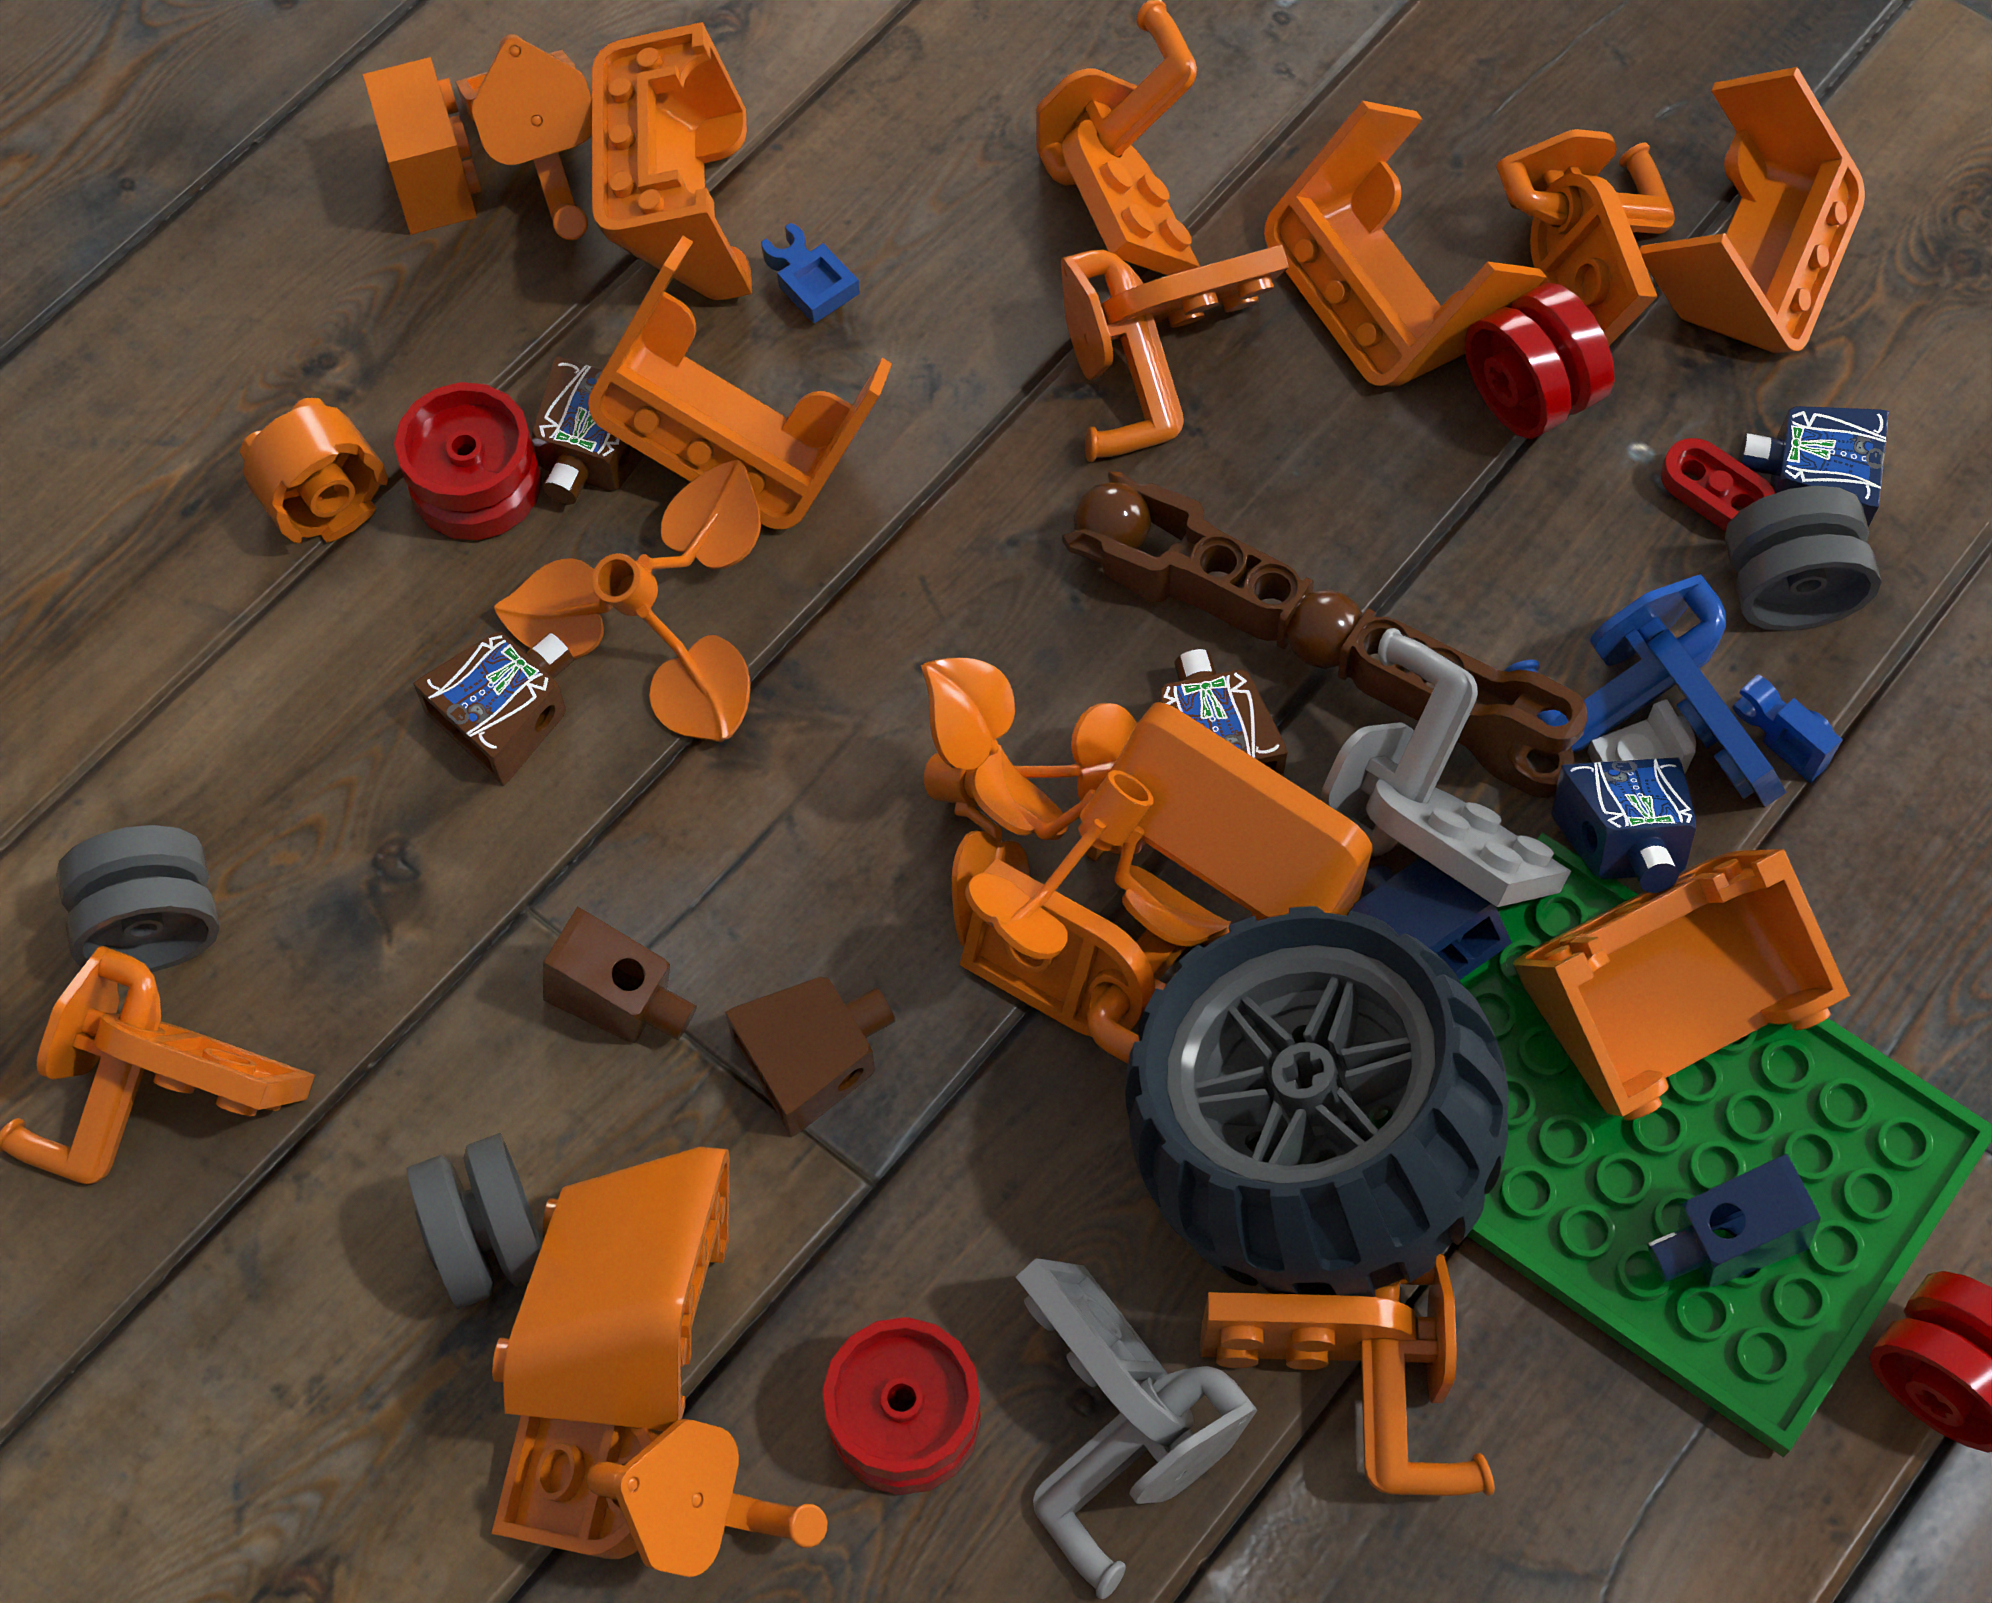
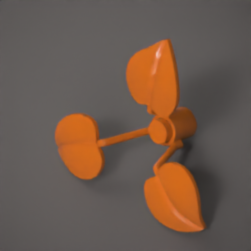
[494,460,761,742]
[921,657,1137,946]
[965,745,1231,959]

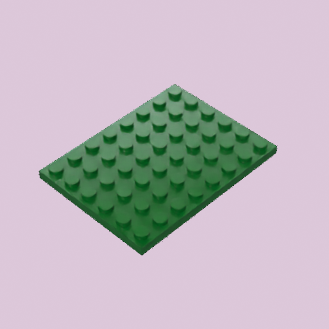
[1374,832,1992,1457]

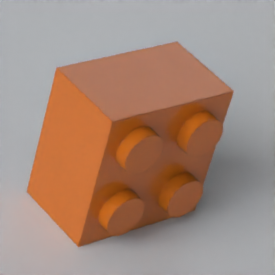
[363,57,482,235]

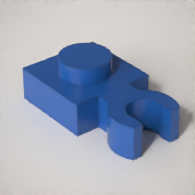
[761,223,860,324]
[1732,674,1843,783]

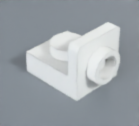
[1587,699,1696,774]

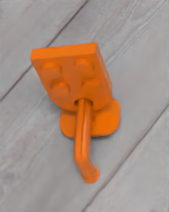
[1036,0,1200,276]
[455,34,592,240]
[1496,129,1675,346]
[1061,245,1289,462]
[959,859,1230,1064]
[0,946,315,1184]
[1200,1254,1495,1496]
[491,1415,828,1577]

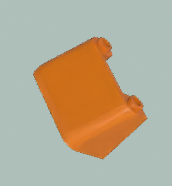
[592,22,752,300]
[1513,849,1850,1120]
[492,1146,730,1431]

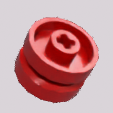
[1465,282,1615,439]
[394,382,542,540]
[1869,1271,1992,1453]
[822,1317,981,1495]

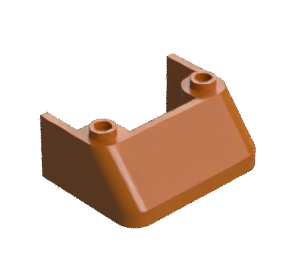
[1640,67,1865,353]
[1264,100,1546,387]
[588,236,892,529]
[1086,702,1373,921]

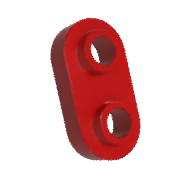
[1661,438,1775,532]

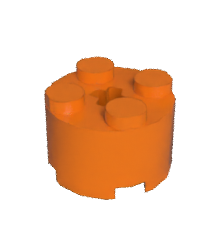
[239,398,388,544]

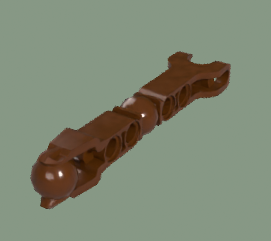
[1062,472,1587,798]

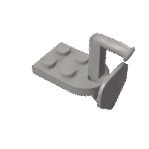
[1321,628,1571,907]
[1016,1258,1257,1600]

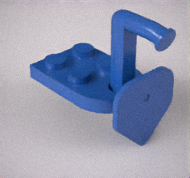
[1504,574,1786,807]

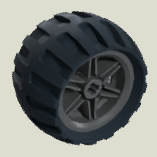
[1125,906,1509,1297]

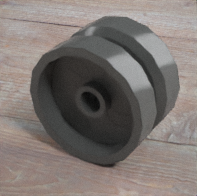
[1725,486,1882,631]
[56,825,220,972]
[406,1132,542,1310]

